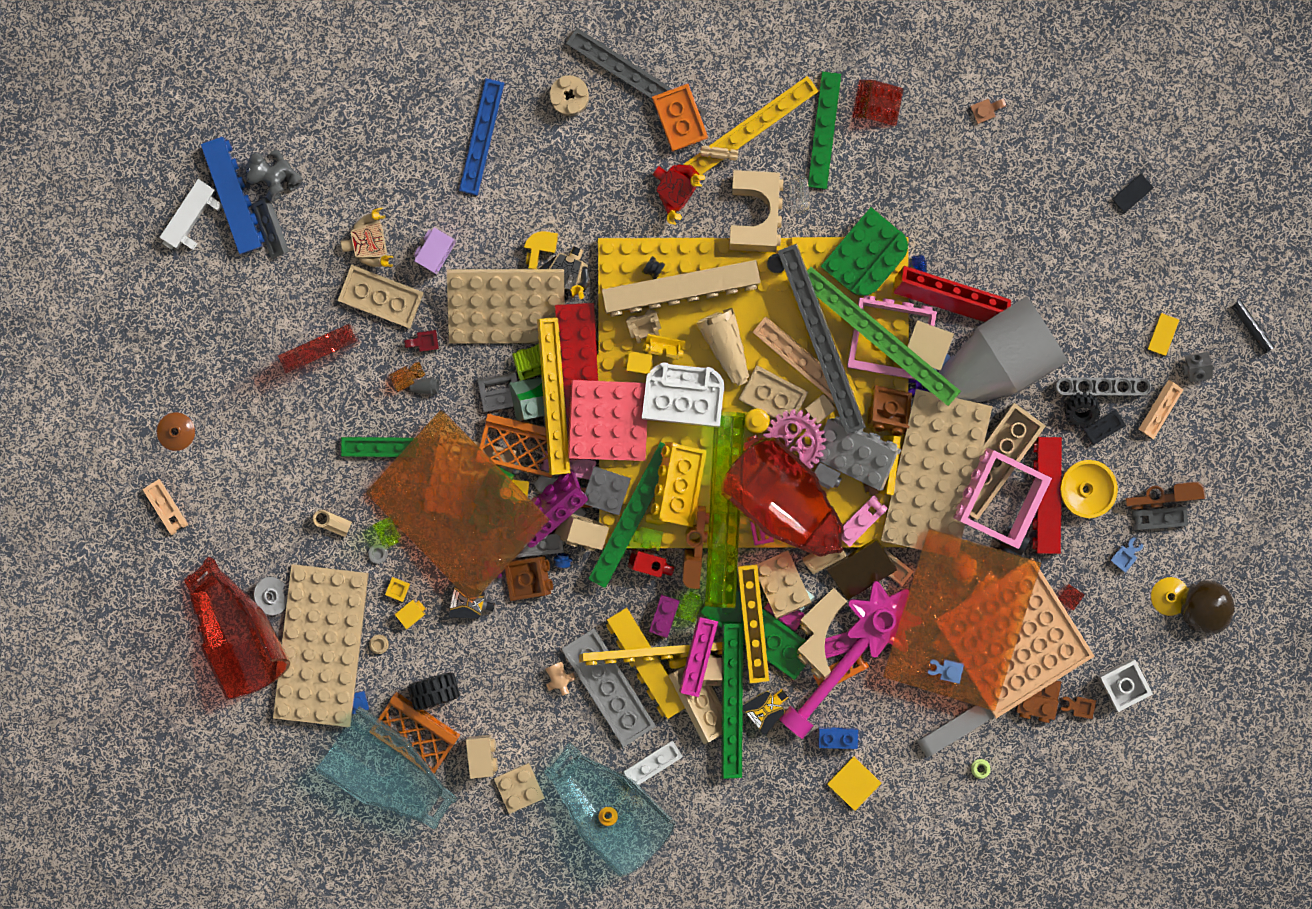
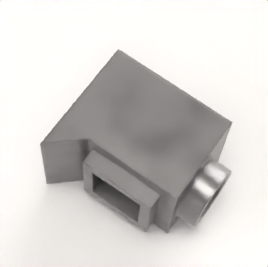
[809,463,842,489]

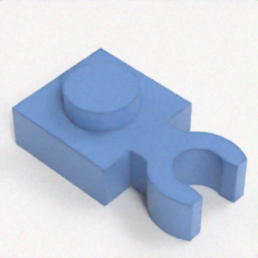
[1110,537,1144,573]
[928,659,964,684]

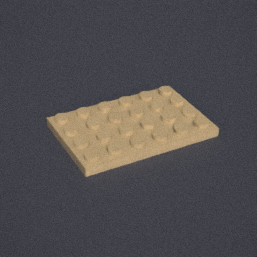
[447,269,565,343]

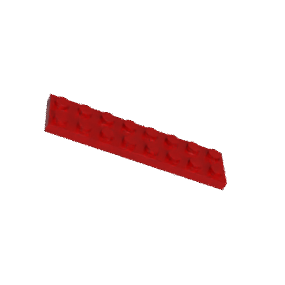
[555,303,598,460]

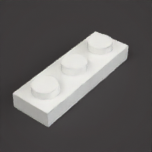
[624,740,683,788]

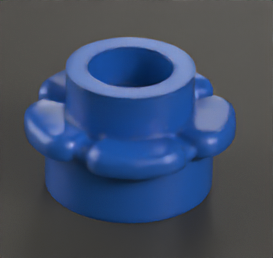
[554,553,573,568]

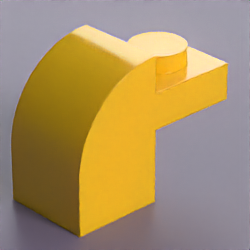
[524,231,558,269]

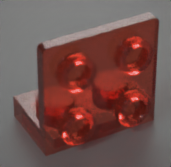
[852,80,904,126]

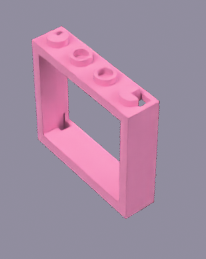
[847,295,937,380]
[953,447,1052,549]

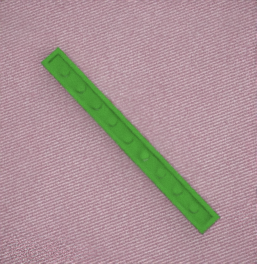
[807,267,961,407]

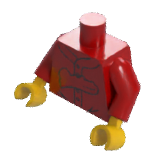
[653,164,705,225]

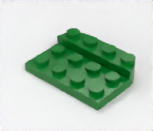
[820,207,908,296]

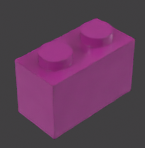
[649,594,680,638]

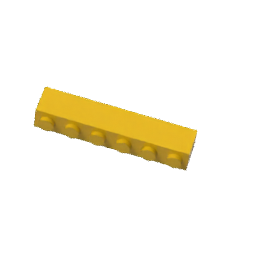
[737,564,769,683]
[606,607,685,719]

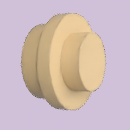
[369,635,389,654]

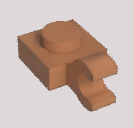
[970,98,1007,124]

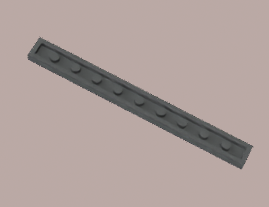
[778,244,866,434]

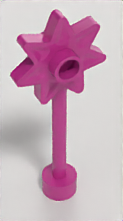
[779,581,922,739]

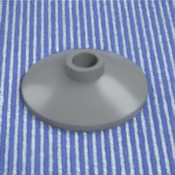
[253,577,287,616]

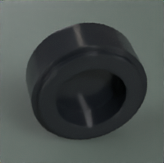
[767,254,784,273]

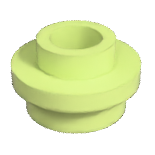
[971,759,991,779]

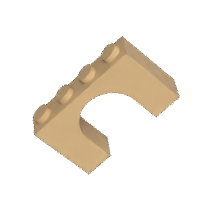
[729,170,783,252]

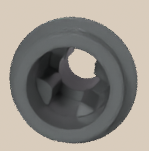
[410,377,440,396]

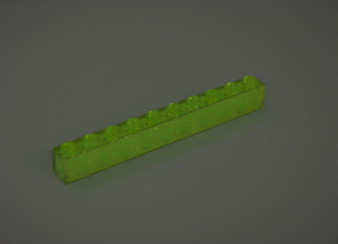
[705,412,745,608]

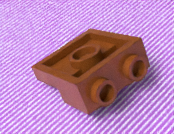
[868,385,912,436]
[504,556,553,601]
[1016,681,1062,723]

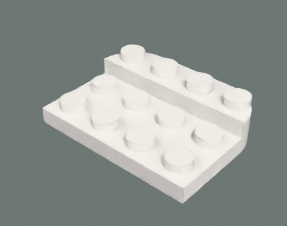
[642,363,724,428]

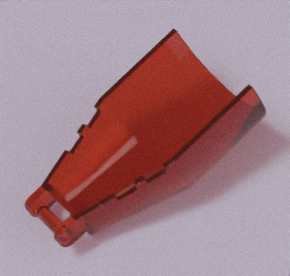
[184,557,290,700]

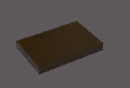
[827,538,897,600]

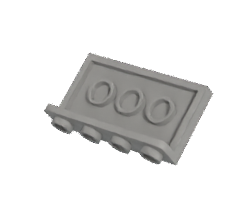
[817,416,901,491]

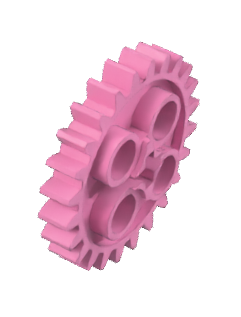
[763,409,827,473]

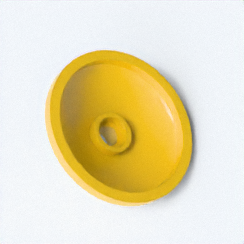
[1060,460,1118,518]

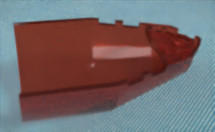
[721,437,844,557]

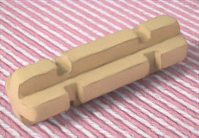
[700,146,739,161]

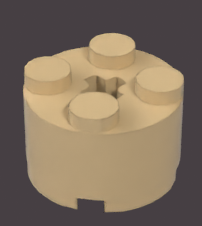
[550,75,589,116]

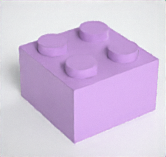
[414,228,456,275]

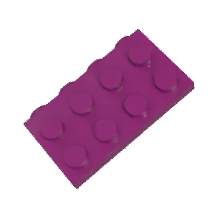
[513,469,588,548]

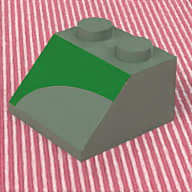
[509,377,545,421]

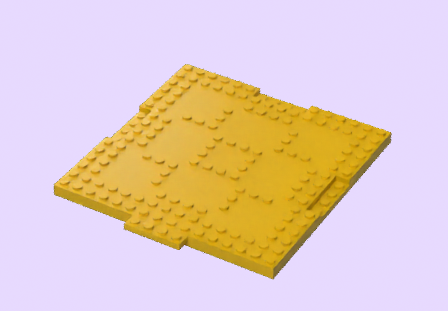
[597,237,909,548]

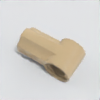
[313,509,352,537]

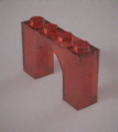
[278,324,361,374]

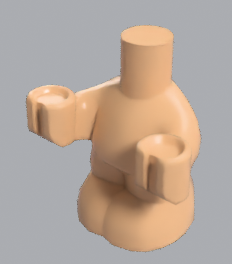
[545,662,576,696]

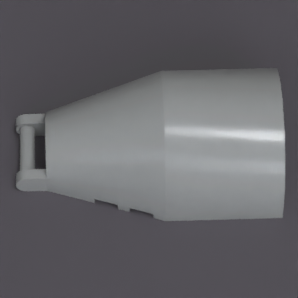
[938,296,1068,403]

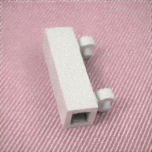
[160,179,222,250]

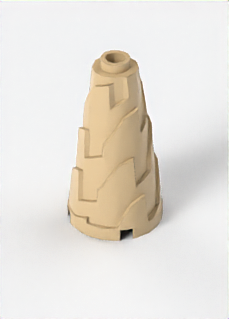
[697,308,749,386]

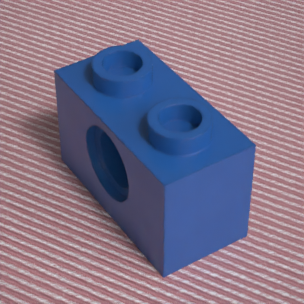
[818,727,858,749]

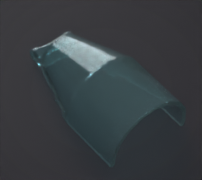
[316,706,457,829]
[544,743,676,877]

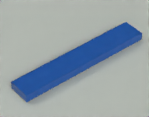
[459,78,505,196]

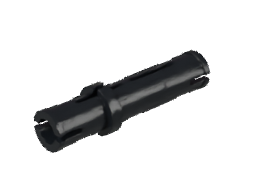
[1231,300,1275,354]

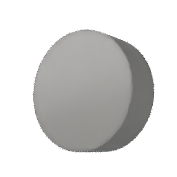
[368,544,388,564]

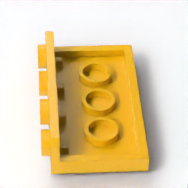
[651,442,707,527]

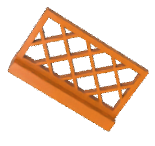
[477,414,553,478]
[370,692,460,775]

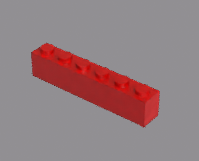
[893,266,1011,322]
[1032,437,1062,554]

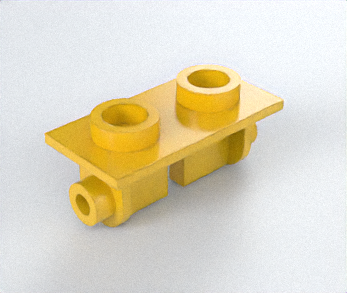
[642,334,685,360]

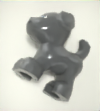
[245,150,303,202]

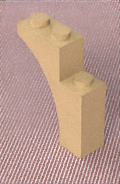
[797,588,847,680]

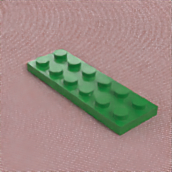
[701,581,806,680]

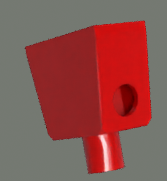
[627,548,675,578]

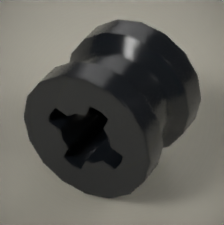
[642,256,665,279]

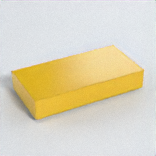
[1147,313,1179,356]

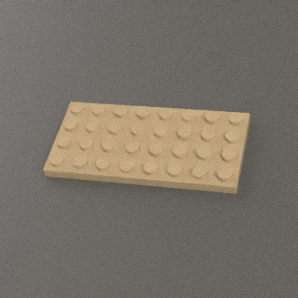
[881,389,993,558]
[273,564,369,727]

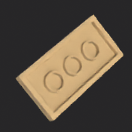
[338,265,424,329]
[669,666,722,744]

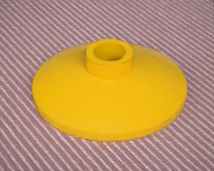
[1151,577,1188,616]

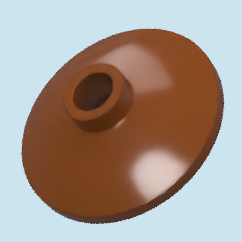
[157,412,195,451]

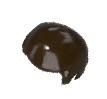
[1181,580,1235,635]

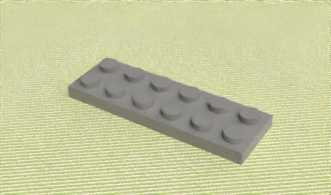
[562,628,656,747]

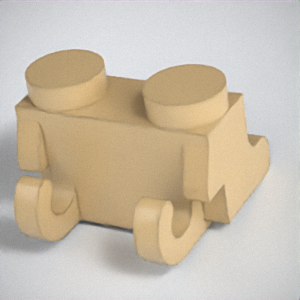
[626,310,661,343]

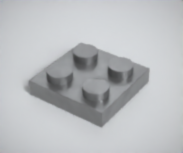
[585,466,631,515]

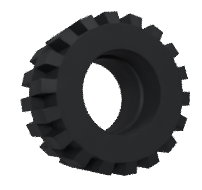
[407,672,460,710]

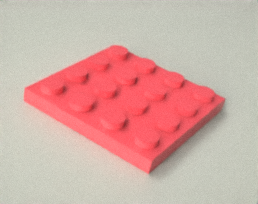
[568,380,647,461]

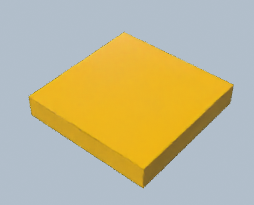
[827,756,882,811]

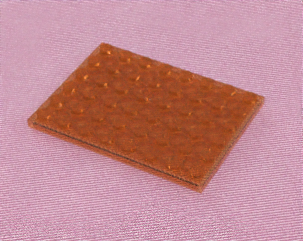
[366,410,550,602]
[883,528,1041,711]

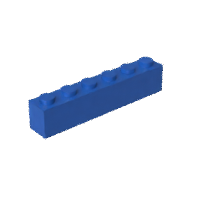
[201,136,265,255]

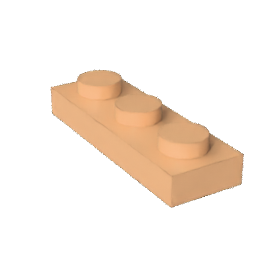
[1138,380,1183,439]

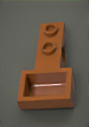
[1126,481,1206,509]
[682,506,709,589]

